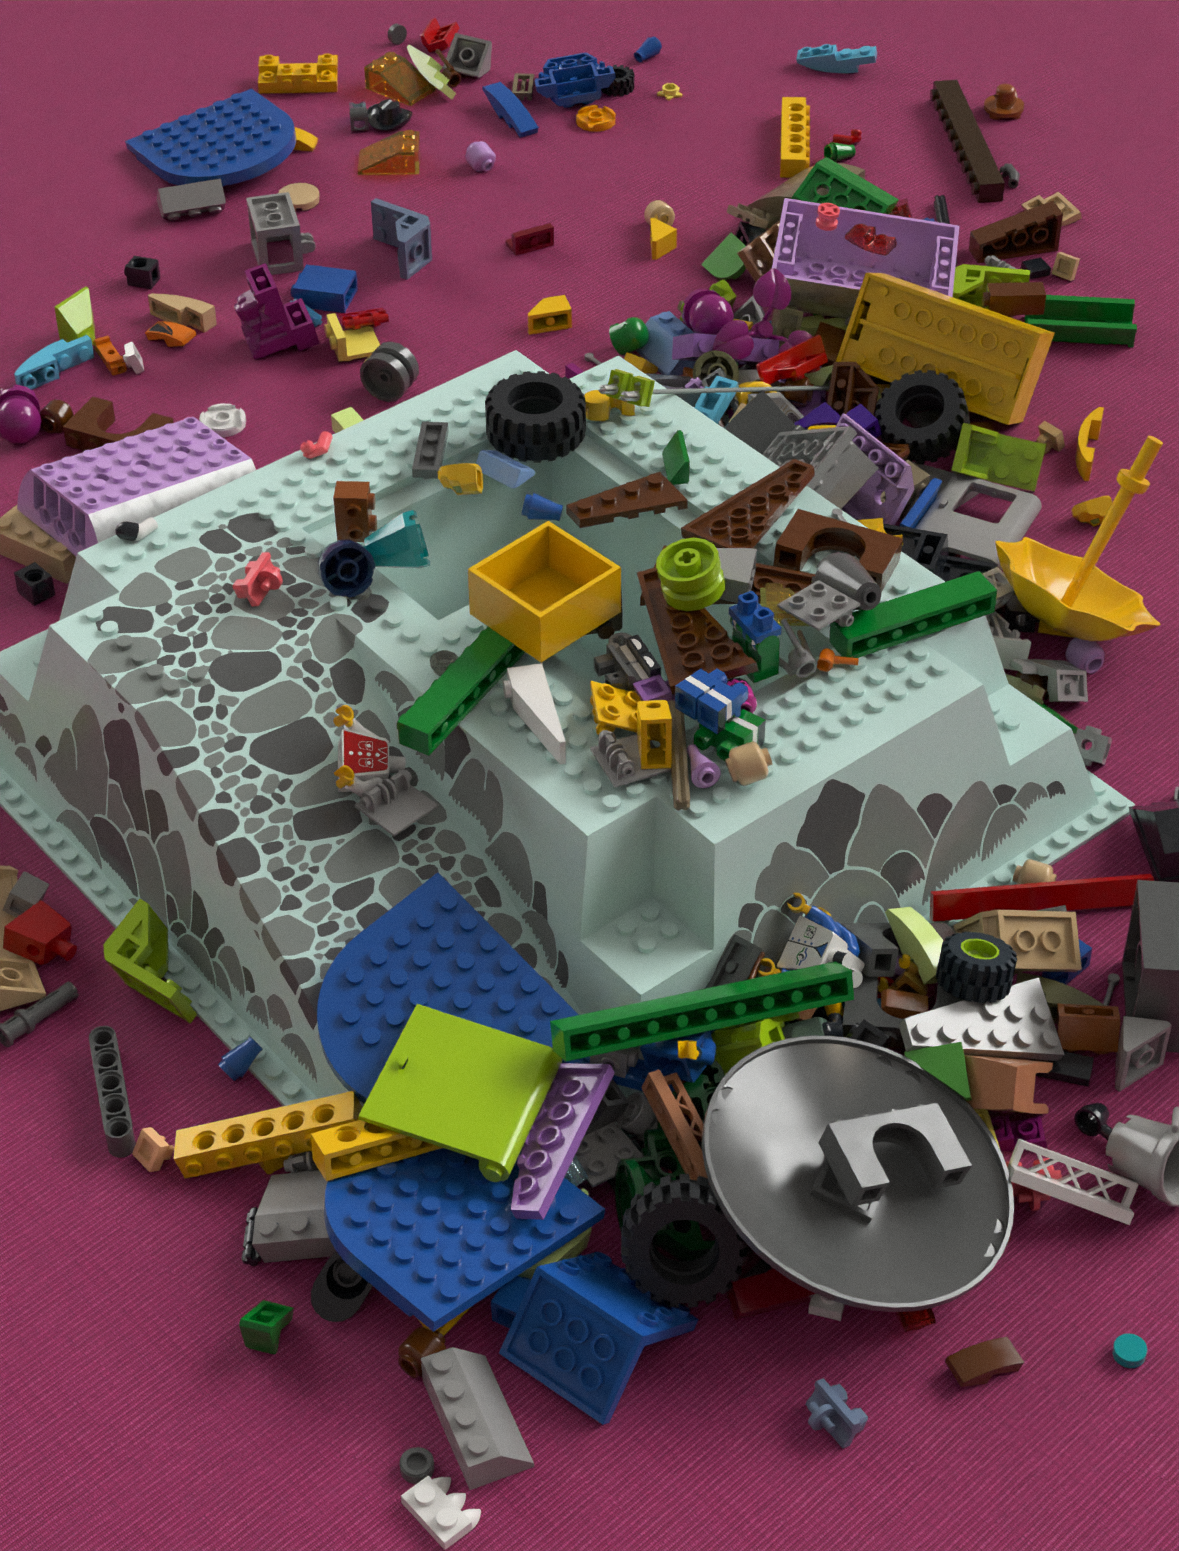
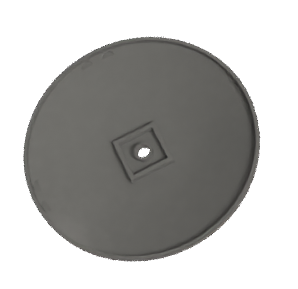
[702,1036,1014,1312]

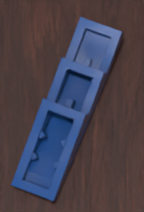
[482,82,539,138]

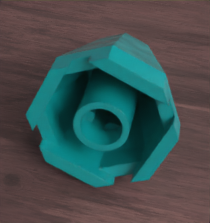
[363,510,431,569]

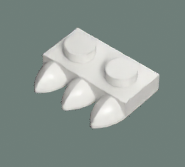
[401,1476,481,1550]

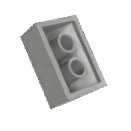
[156,179,226,220]

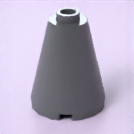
[811,552,881,610]

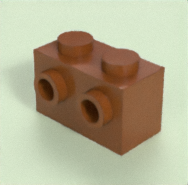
[333,481,377,542]
[1055,1003,1121,1054]

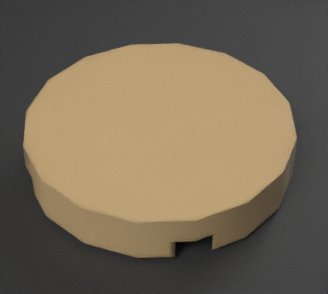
[279,183,320,211]

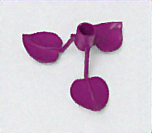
[712,268,813,360]

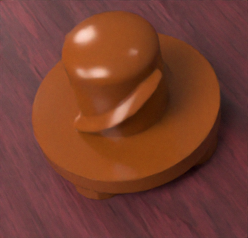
[984,84,1024,120]

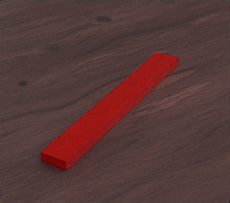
[930,874,1154,922]

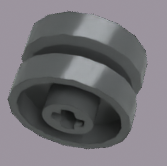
[360,342,419,402]

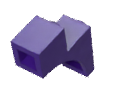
[794,402,882,438]

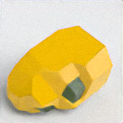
[438,463,483,495]
[1071,495,1112,526]

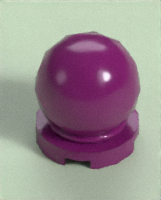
[681,289,734,335]
[0,385,41,444]

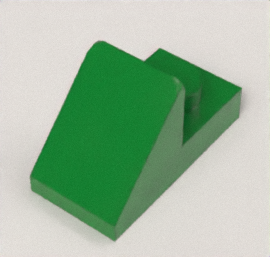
[239,1300,294,1355]

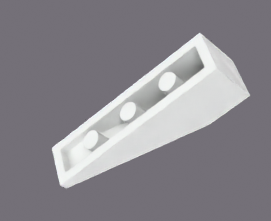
[503,663,566,764]

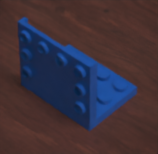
[499,1252,699,1425]

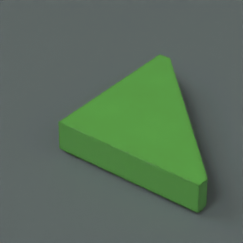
[904,1042,972,1101]

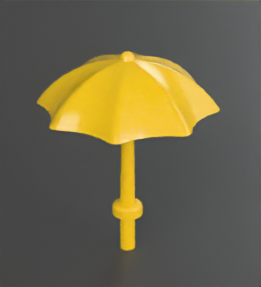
[995,436,1163,641]

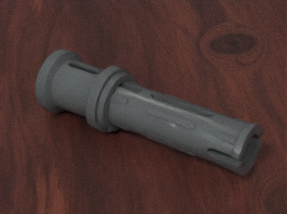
[0,981,79,1047]

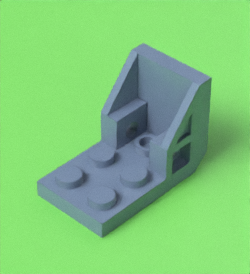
[371,198,432,280]

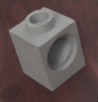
[3,871,49,918]

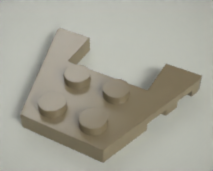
[726,203,779,229]

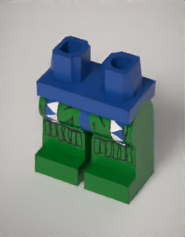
[729,591,782,683]

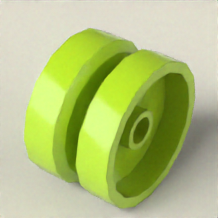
[656,538,725,611]

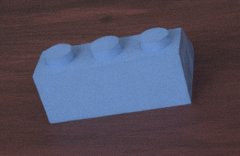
[636,311,696,376]

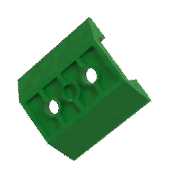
[791,157,899,214]

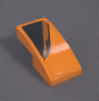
[145,321,197,347]

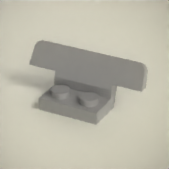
[1009,658,1088,702]

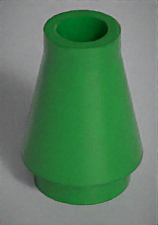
[824,142,856,162]

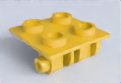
[590,681,641,735]

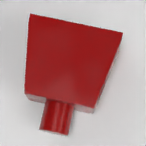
[3,900,77,965]

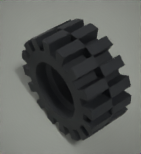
[601,65,634,97]

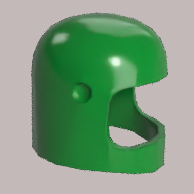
[609,317,649,355]

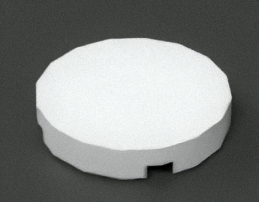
[199,403,246,437]

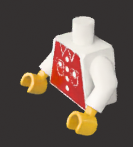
[333,705,406,797]

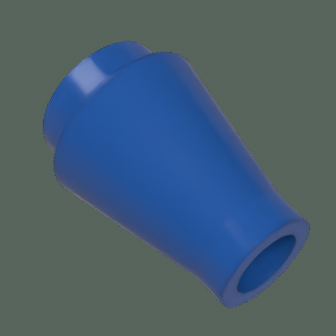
[634,37,662,63]
[522,493,563,521]
[218,1036,263,1081]

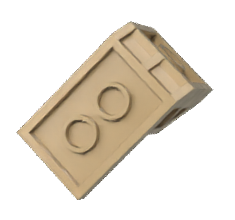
[954,910,1082,975]

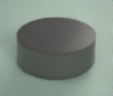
[387,23,407,44]
[400,1447,435,1484]

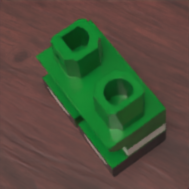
[694,709,766,761]

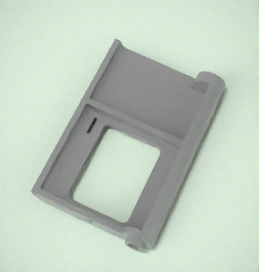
[914,474,1042,570]

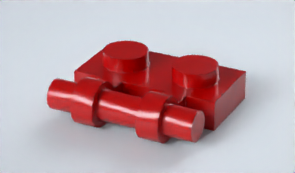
[339,308,389,330]

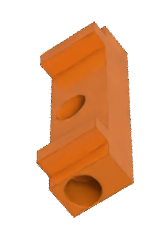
[93,336,127,376]

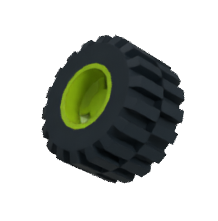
[936,932,1017,1003]

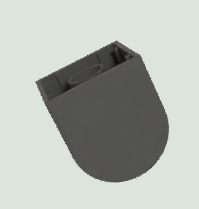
[1122,880,1179,1053]

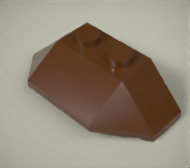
[827,362,879,417]

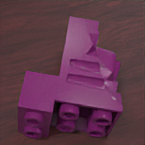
[234,263,320,360]

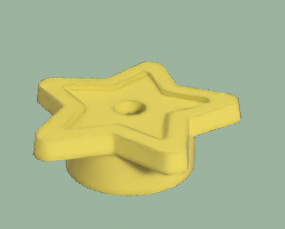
[657,83,682,101]

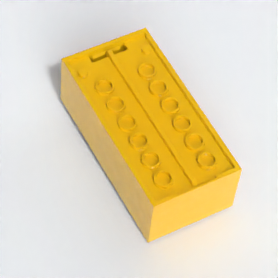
[836,273,1054,425]

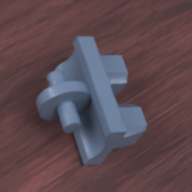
[805,1378,868,1448]

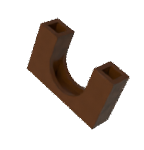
[982,282,1046,317]
[63,397,174,451]
[773,509,903,592]

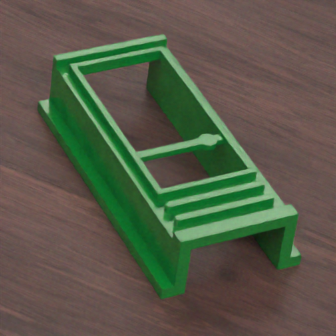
[1024,295,1137,348]

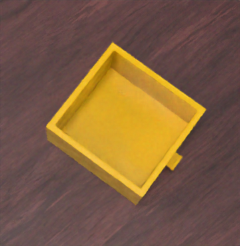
[468,521,621,663]

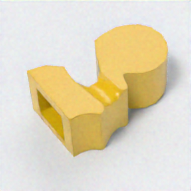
[584,390,635,421]

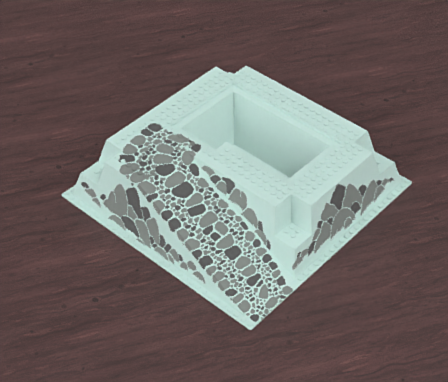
[0,350,1135,1176]

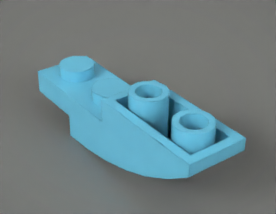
[796,44,877,73]
[14,335,94,390]
[694,376,739,425]

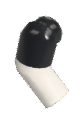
[115,517,158,541]

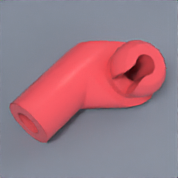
[300,431,333,459]

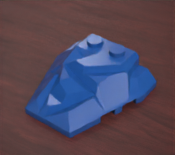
[535,52,616,108]

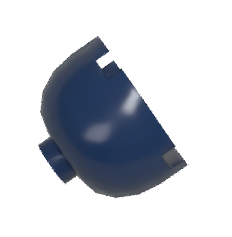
[318,540,375,597]

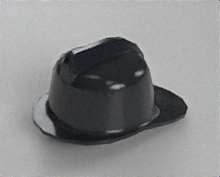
[311,1251,373,1322]

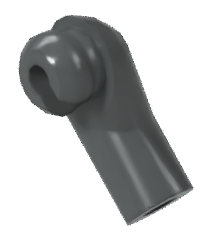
[999,163,1020,188]

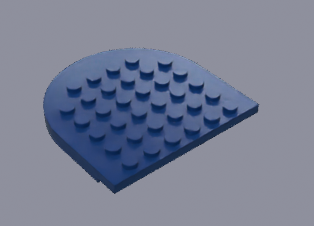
[125,88,297,186]
[317,873,579,1104]
[324,1148,605,1332]

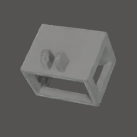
[246,192,316,275]

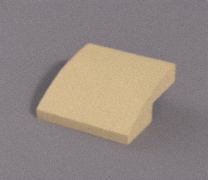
[1021,192,1082,226]

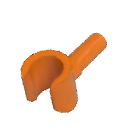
[817,648,859,672]

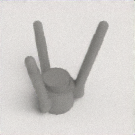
[779,619,818,678]

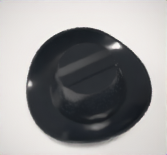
[368,99,413,131]

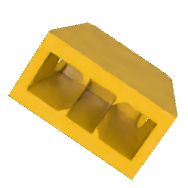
[637,700,672,769]

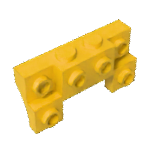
[258,53,338,94]

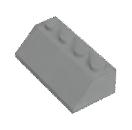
[421,1347,534,1490]

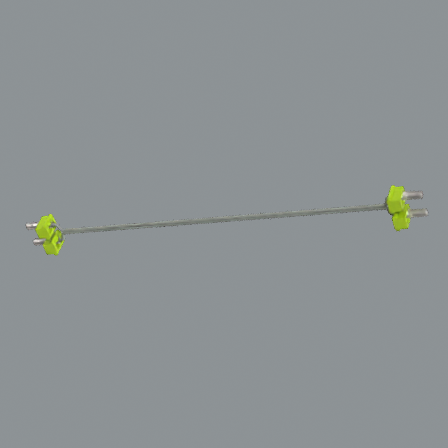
[599,369,831,407]

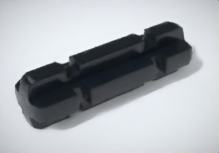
[242,1207,261,1266]

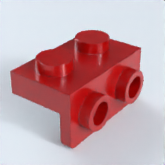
[421,18,460,53]

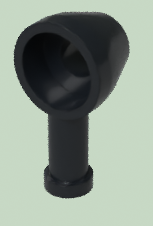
[1074,1103,1113,1141]

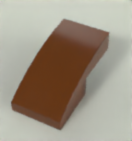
[945,1337,1024,1387]

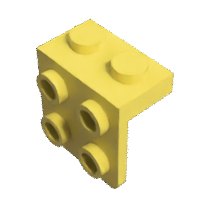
[324,313,380,362]

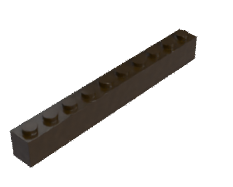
[930,80,1005,203]

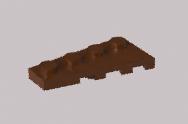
[566,472,688,528]

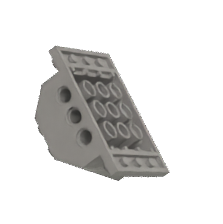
[762,426,879,509]

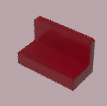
[505,223,554,256]

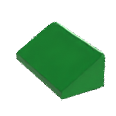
[662,430,690,485]

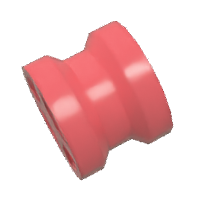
[815,203,840,231]

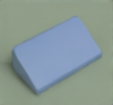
[476,450,535,488]

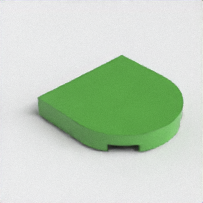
[701,233,746,281]

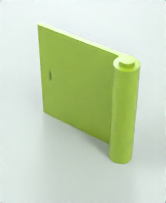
[358,1004,562,1182]

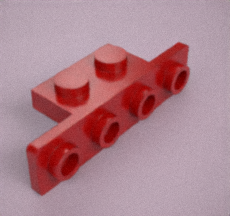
[756,335,828,385]

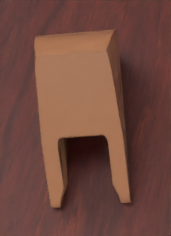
[964,1055,1053,1114]

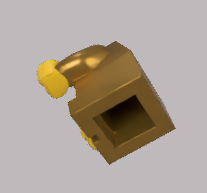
[878,954,928,995]

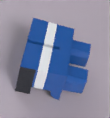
[675,668,748,734]

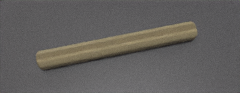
[668,700,690,811]

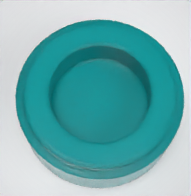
[1112,1333,1148,1368]

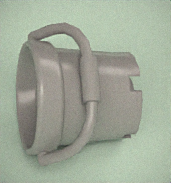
[1106,1107,1179,1207]

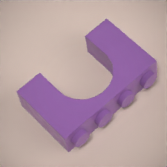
[672,333,779,366]

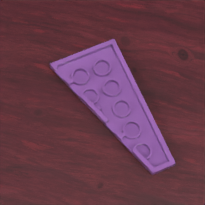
[511,1063,615,1220]

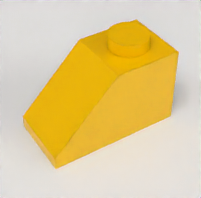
[528,295,572,335]

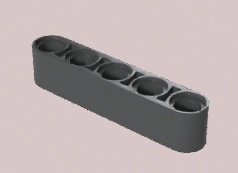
[89,1026,136,1158]

